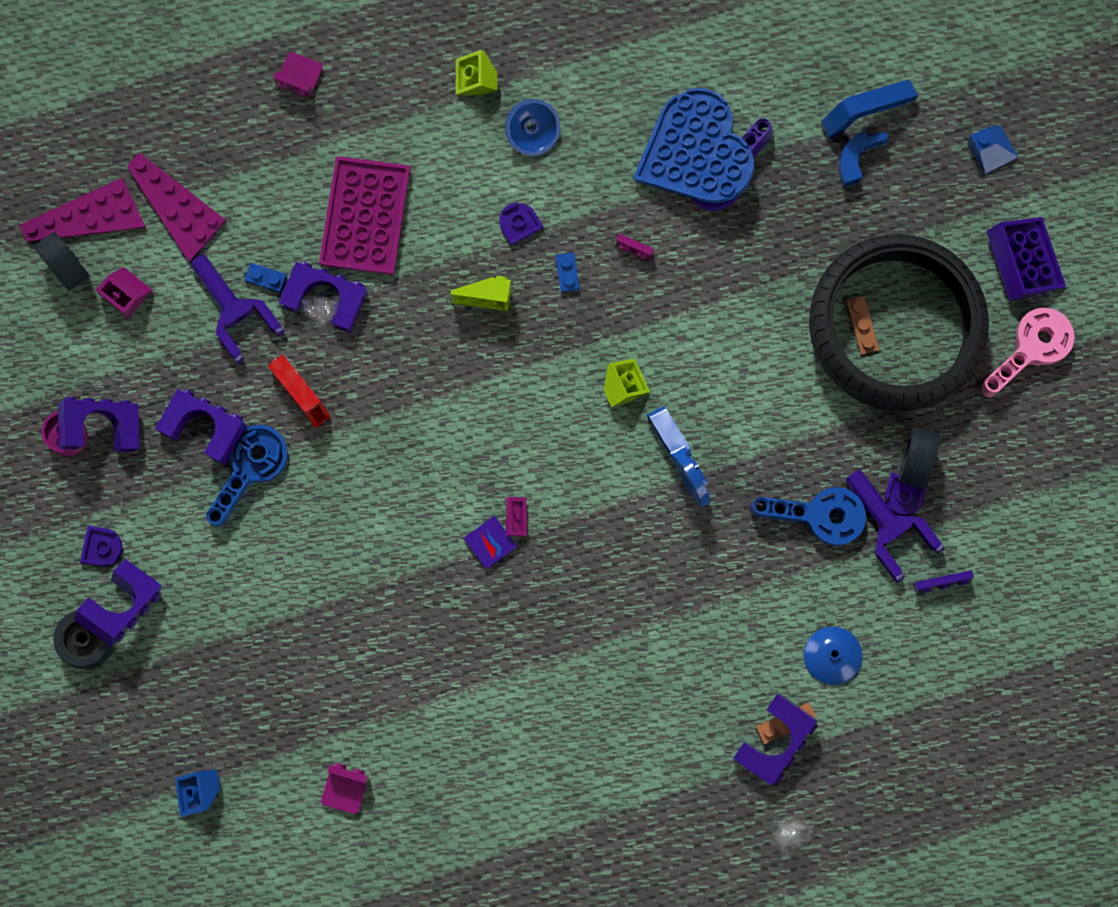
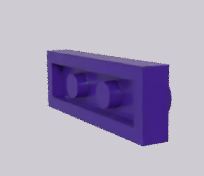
[913,570,974,594]

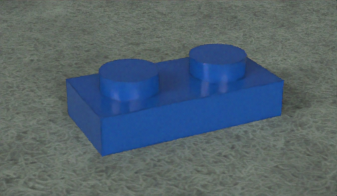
[555,252,580,293]
[245,263,287,293]

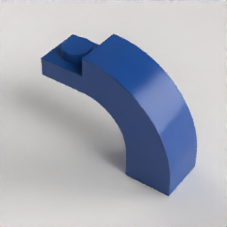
[839,130,888,188]

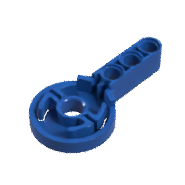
[647,406,711,508]
[206,425,288,527]
[750,487,866,546]

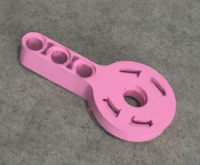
[981,308,1074,397]

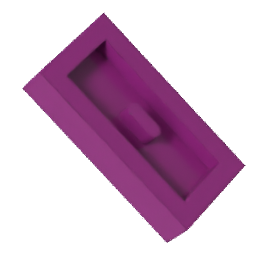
[616,233,654,260]
[506,497,527,537]

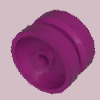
[41,411,88,457]

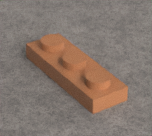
[846,296,879,355]
[756,703,817,744]

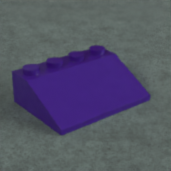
[986,217,1066,301]

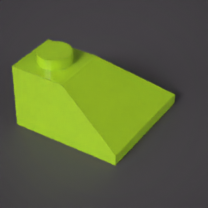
[456,50,498,95]
[604,358,650,407]

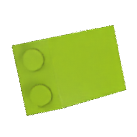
[450,276,512,311]

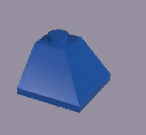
[967,125,1018,174]
[175,770,220,817]

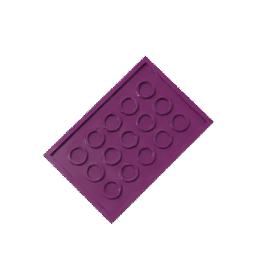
[319,156,410,275]

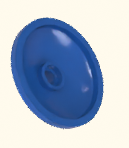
[505,99,560,156]
[804,627,862,685]

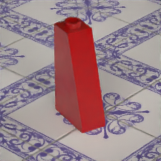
[268,355,331,428]

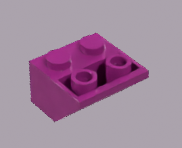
[95,267,153,319]

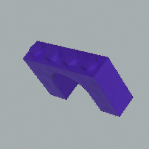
[279,262,368,334]
[155,389,247,466]
[58,397,139,452]
[74,559,162,647]
[733,692,818,785]

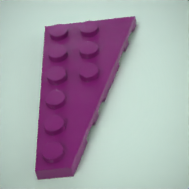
[127,153,226,263]
[20,178,146,243]

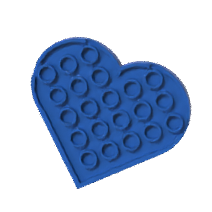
[633,88,755,203]

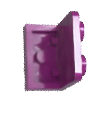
[273,52,323,98]
[321,762,369,814]

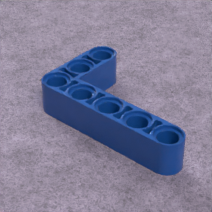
[821,80,919,139]

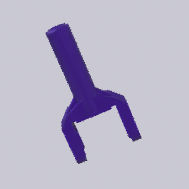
[190,255,285,364]
[845,469,945,583]

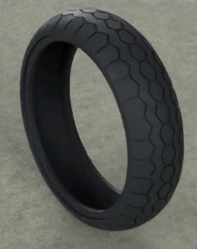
[809,234,989,411]

